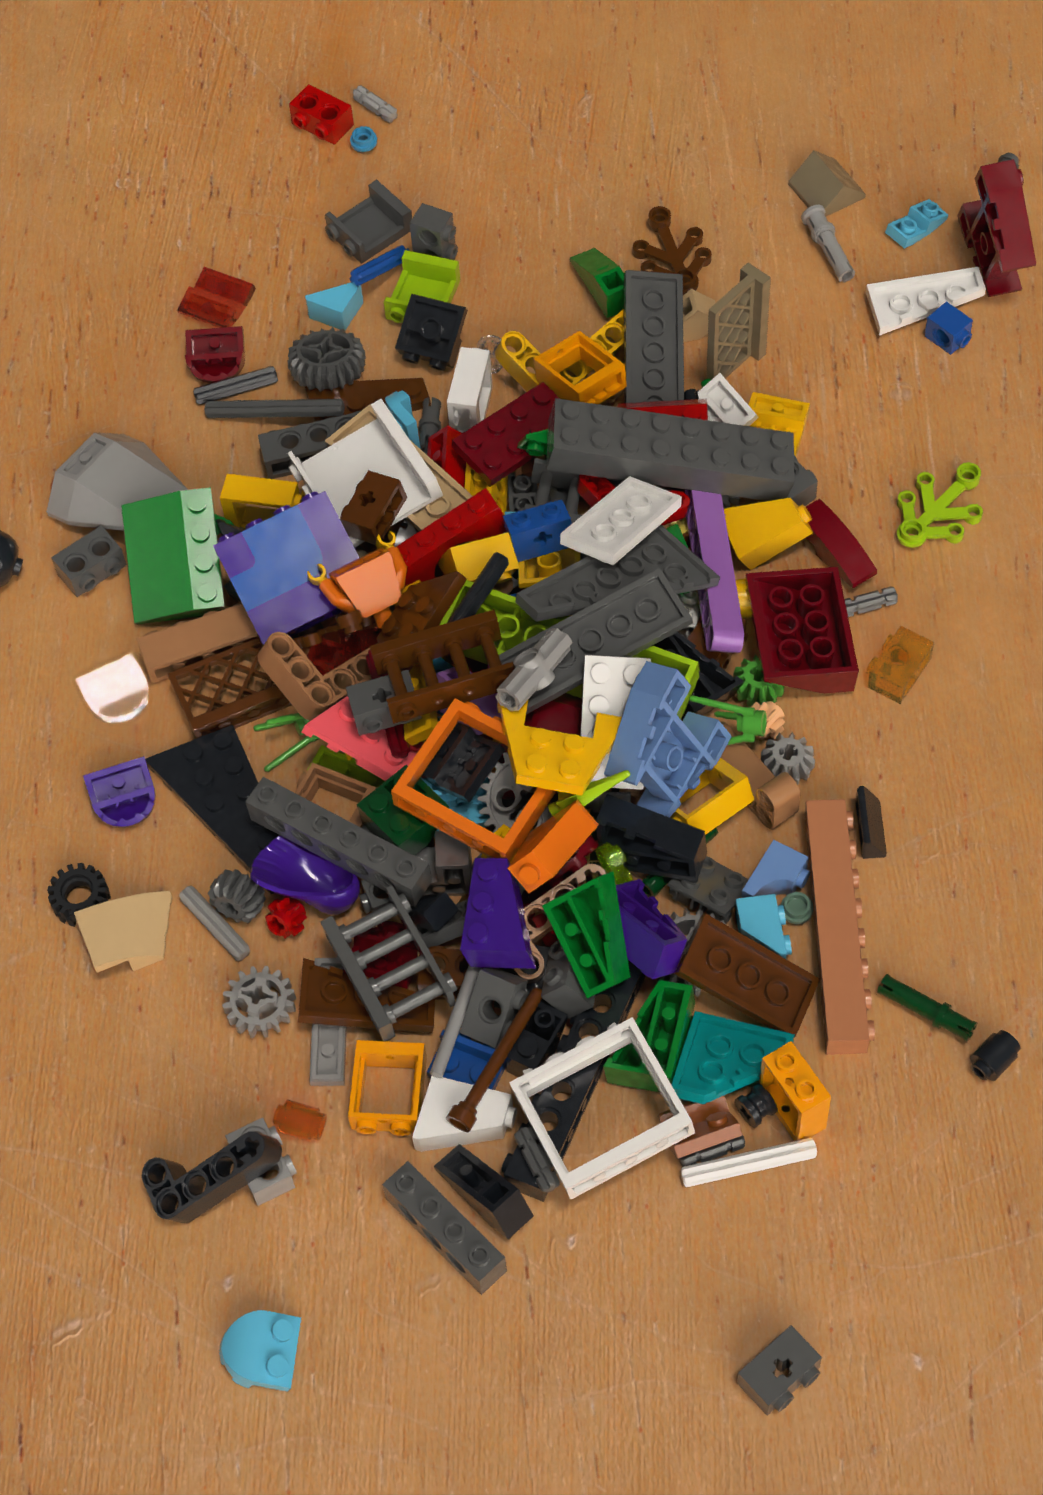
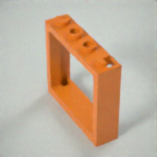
[391,698,556,862]

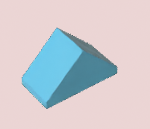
[305,282,364,330]

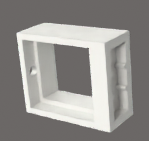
[447,347,493,433]

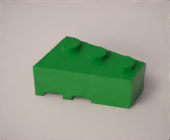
[542,871,630,998]
[603,980,695,1092]

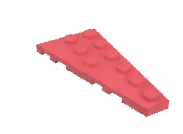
[301,696,488,829]

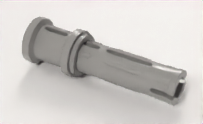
[801,205,856,282]

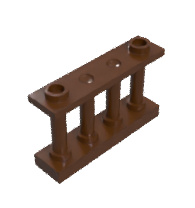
[370,609,515,724]

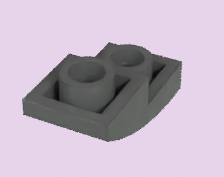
[508,472,538,512]

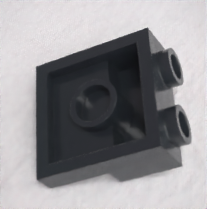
[395,294,468,371]

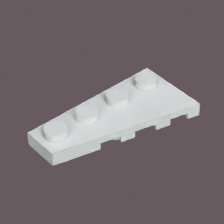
[866,267,986,336]

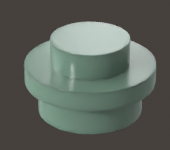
[781,892,814,924]

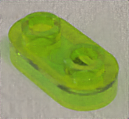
[595,842,634,885]

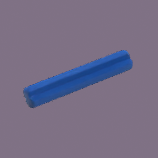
[349,245,410,286]

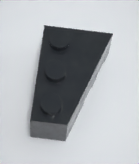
[652,632,744,721]

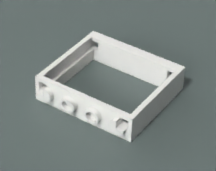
[509,1017,695,1199]

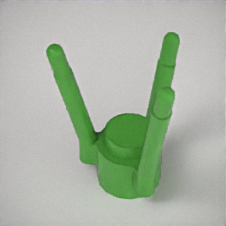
[689,695,767,745]
[253,713,320,772]

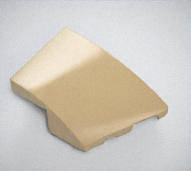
[74,891,173,973]

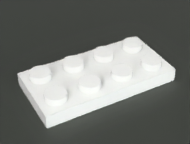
[560,476,682,565]
[580,655,651,790]

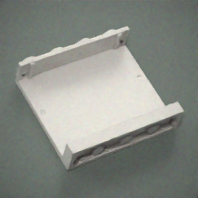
[288,399,443,548]

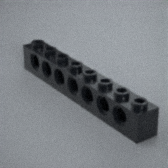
[501,960,646,1202]

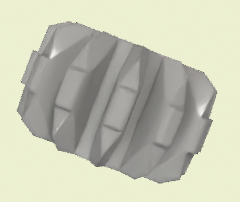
[760,732,815,785]

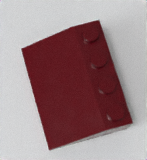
[745,567,859,694]

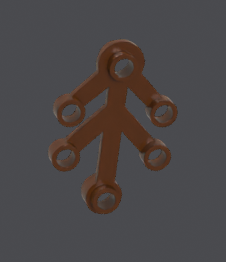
[633,206,712,295]
[293,609,376,649]

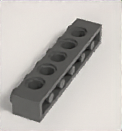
[245,777,432,907]

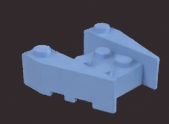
[604,661,732,818]

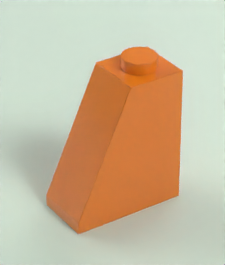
[507,799,599,893]

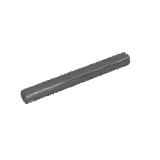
[204,399,345,418]

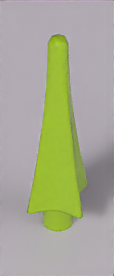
[548,770,630,816]

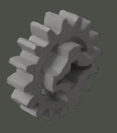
[222,966,296,1038]

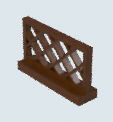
[168,637,292,739]

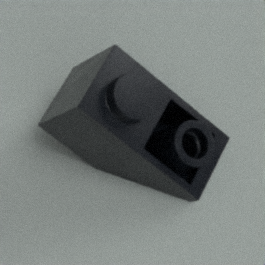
[505,1001,568,1077]

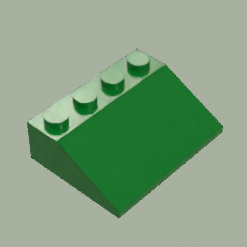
[121,487,226,624]

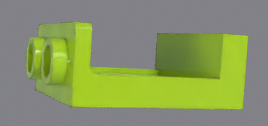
[383,250,460,323]

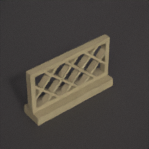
[707,263,771,380]

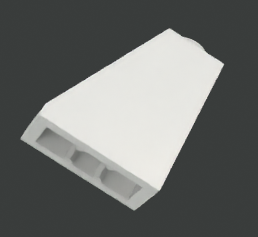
[412,1076,517,1152]

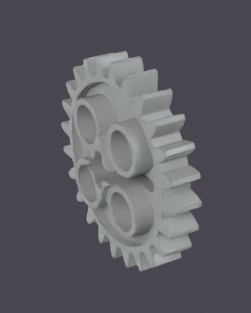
[478,752,552,833]

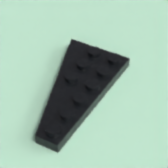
[145,725,280,895]

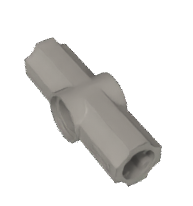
[495,628,573,711]

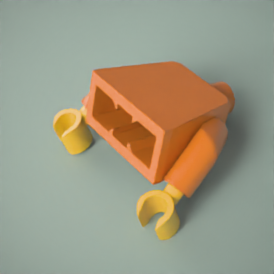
[307,531,407,628]

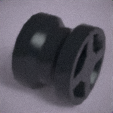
[735,1083,778,1128]

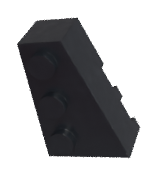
[596,794,707,882]

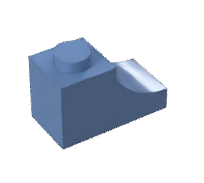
[742,840,810,898]

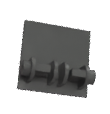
[667,856,749,924]

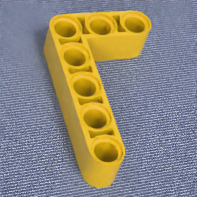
[495,309,624,392]

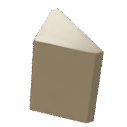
[788,150,866,217]

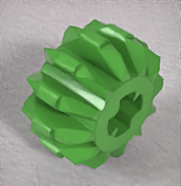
[733,654,784,707]

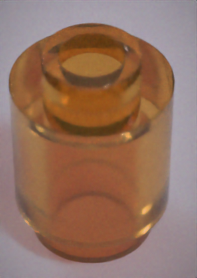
[273,1099,327,1142]

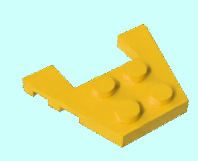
[497,700,622,796]

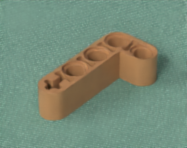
[720,722,800,829]
[511,864,606,984]

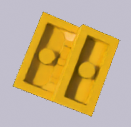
[748,392,810,457]

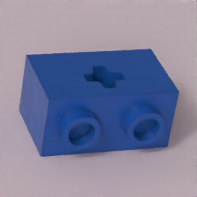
[503,499,572,562]

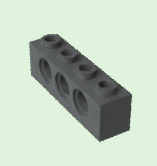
[258,411,361,479]
[382,1161,507,1295]

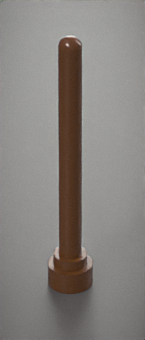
[446,988,542,1132]

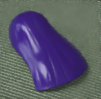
[250,835,360,915]

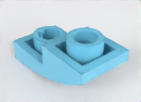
[885,199,949,249]

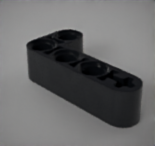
[141,1131,282,1223]

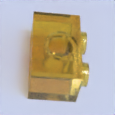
[866,626,934,704]

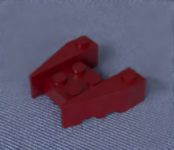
[957,159,1036,297]

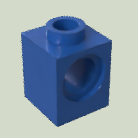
[925,301,973,355]

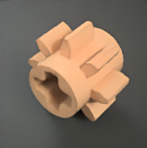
[751,701,785,740]

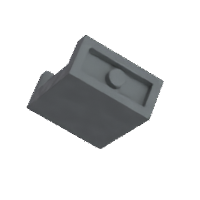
[325,180,412,264]

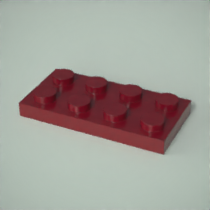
[451,382,560,487]

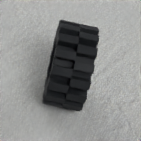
[47,863,111,927]

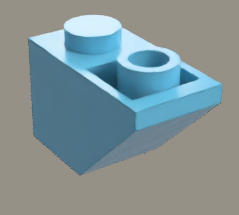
[735,894,792,959]

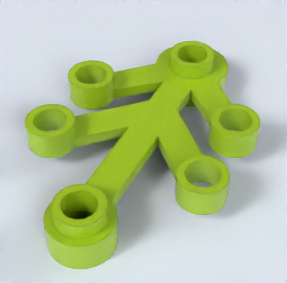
[897,462,983,548]

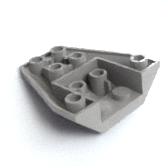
[46,433,188,531]

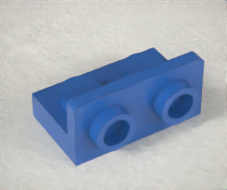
[427,1030,506,1090]

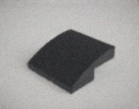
[421,722,505,803]

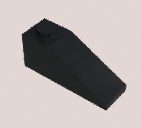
[434,1144,534,1239]

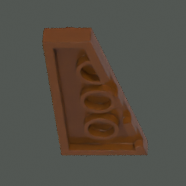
[305,378,431,422]

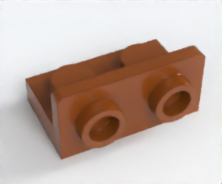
[658,1095,743,1159]

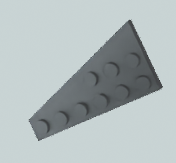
[515,525,720,622]

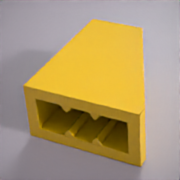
[724,498,813,570]

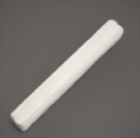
[681,1138,817,1187]

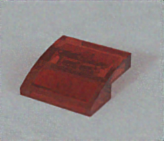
[177,267,256,328]

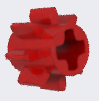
[265,896,307,939]

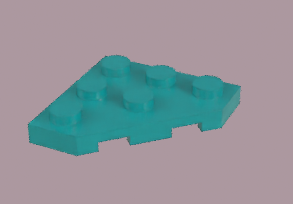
[671,1011,795,1104]

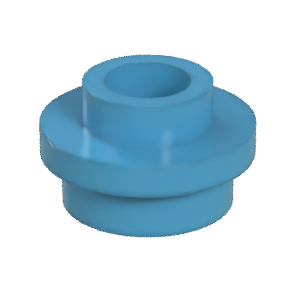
[350,126,377,152]

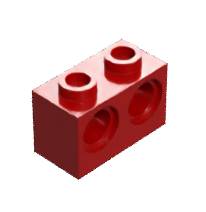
[289,84,354,145]

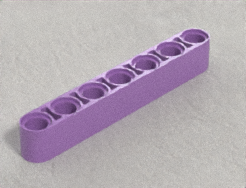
[684,489,744,653]

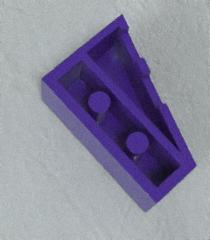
[460,858,536,969]
[616,879,687,979]

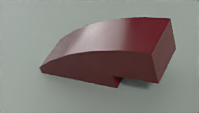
[806,499,877,588]

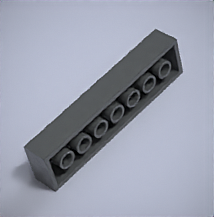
[546,398,795,501]

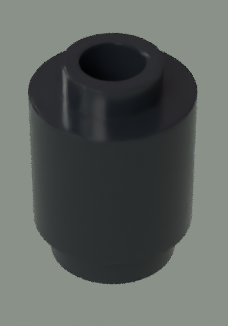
[970,1030,1021,1081]

